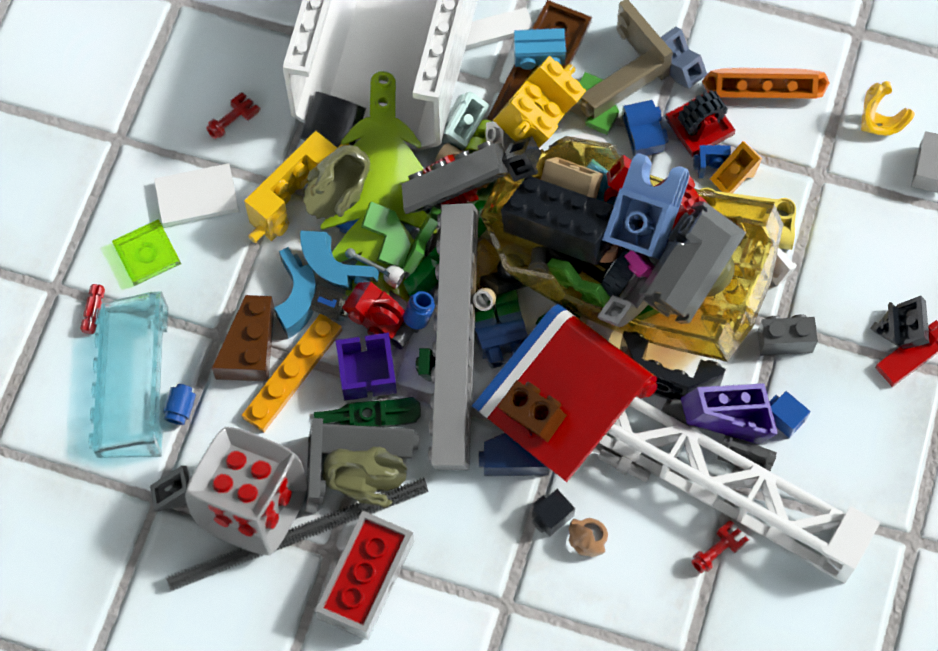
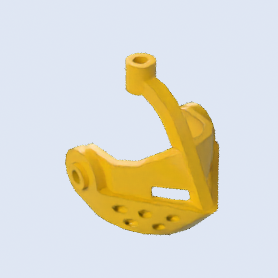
[861,81,915,136]

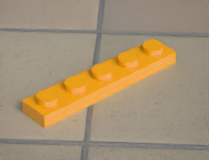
[242,313,342,432]

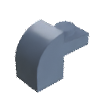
[661,26,707,89]

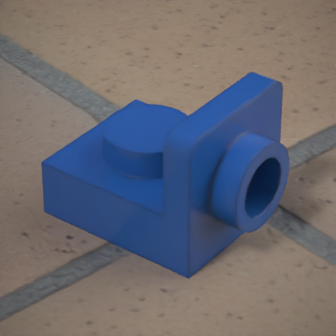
[693,145,731,179]

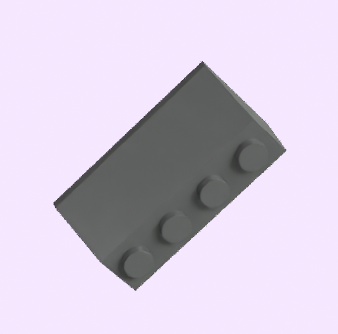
[402,140,509,214]

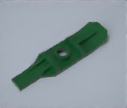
[314,397,421,427]

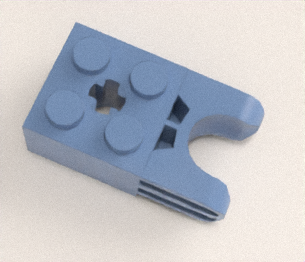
[603,154,690,259]

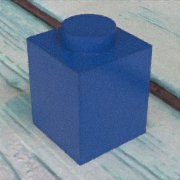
[769,391,811,439]

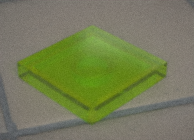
[112,219,181,286]

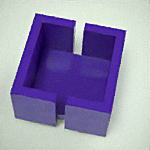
[336,333,397,401]

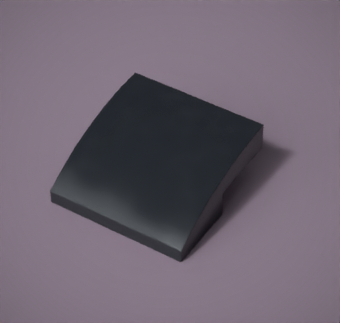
[299,91,367,148]

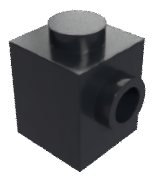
[532,489,576,537]

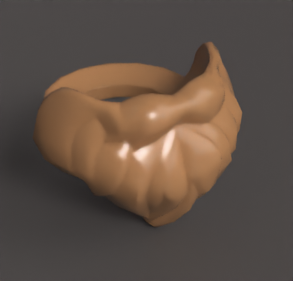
[568,518,608,557]

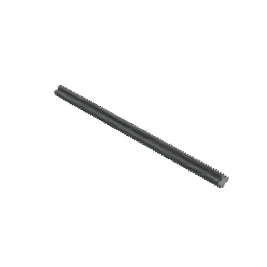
[165,477,429,590]

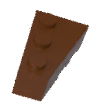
[212,295,275,381]

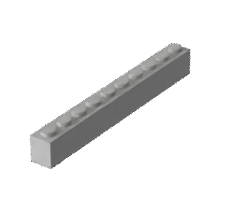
[428,203,479,470]

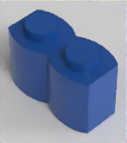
[622,100,669,156]

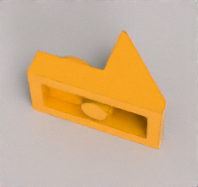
[710,141,762,193]

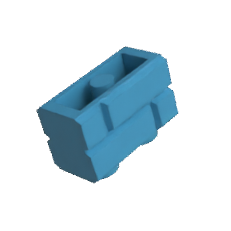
[514,28,566,69]

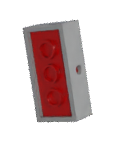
[315,511,414,640]

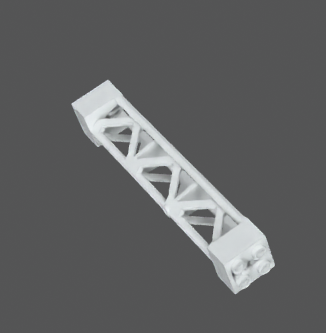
[599,397,880,584]

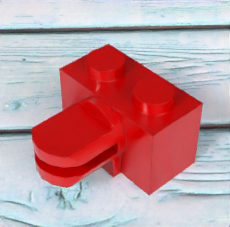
[342,282,405,339]

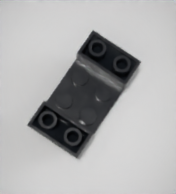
[620,330,726,401]

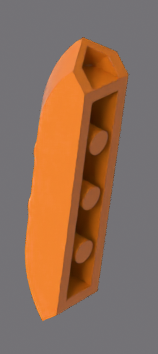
[702,68,830,99]

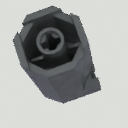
[638,201,746,324]

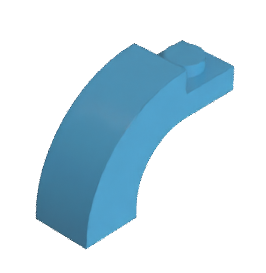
[300,230,379,291]
[274,247,317,339]

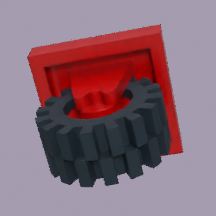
[665,91,736,157]

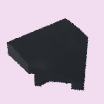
[870,295,929,349]

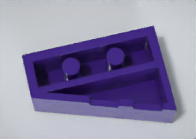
[680,383,778,445]

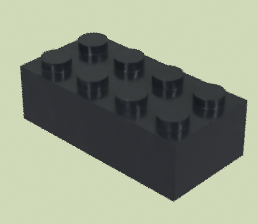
[501,176,614,266]

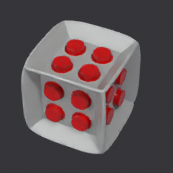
[186,427,308,555]

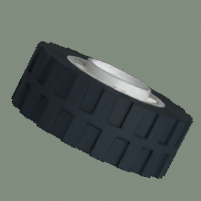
[601,248,635,298]

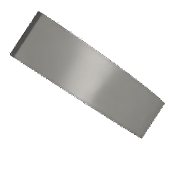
[598,239,673,327]

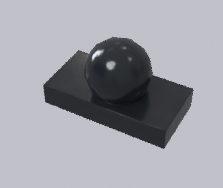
[480,256,536,295]

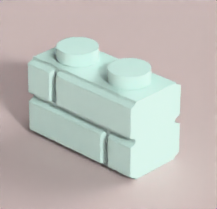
[441,91,490,149]

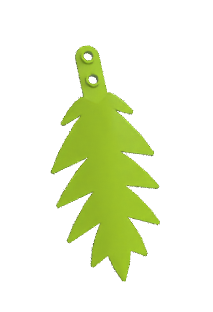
[320,71,437,302]

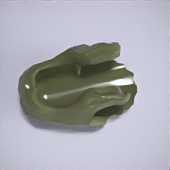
[303,145,370,219]
[322,446,407,508]

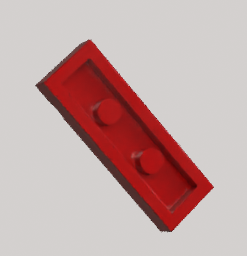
[875,320,938,388]

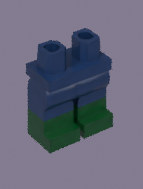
[474,290,528,369]

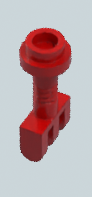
[206,92,261,139]
[691,520,749,573]

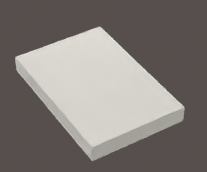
[154,163,239,227]

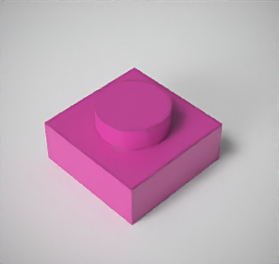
[625,250,655,278]

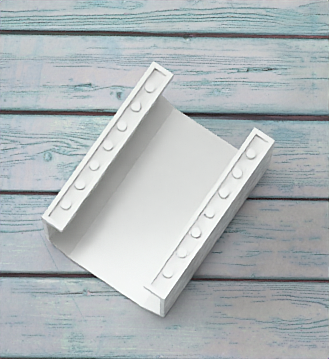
[283,0,478,152]

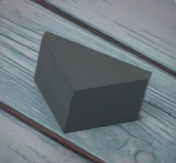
[150,465,191,511]

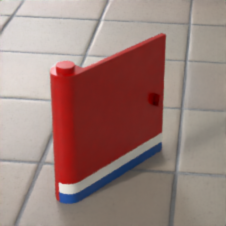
[472,304,657,482]

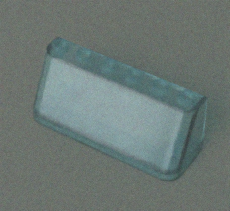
[89,292,168,458]

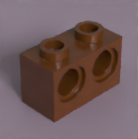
[497,380,567,442]

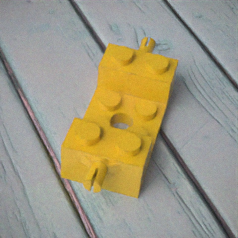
[493,56,586,148]
[244,131,350,243]

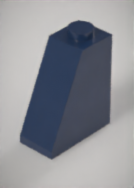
[478,432,550,476]

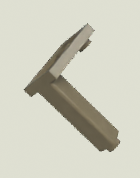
[580,0,673,119]

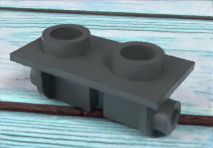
[717,435,777,472]

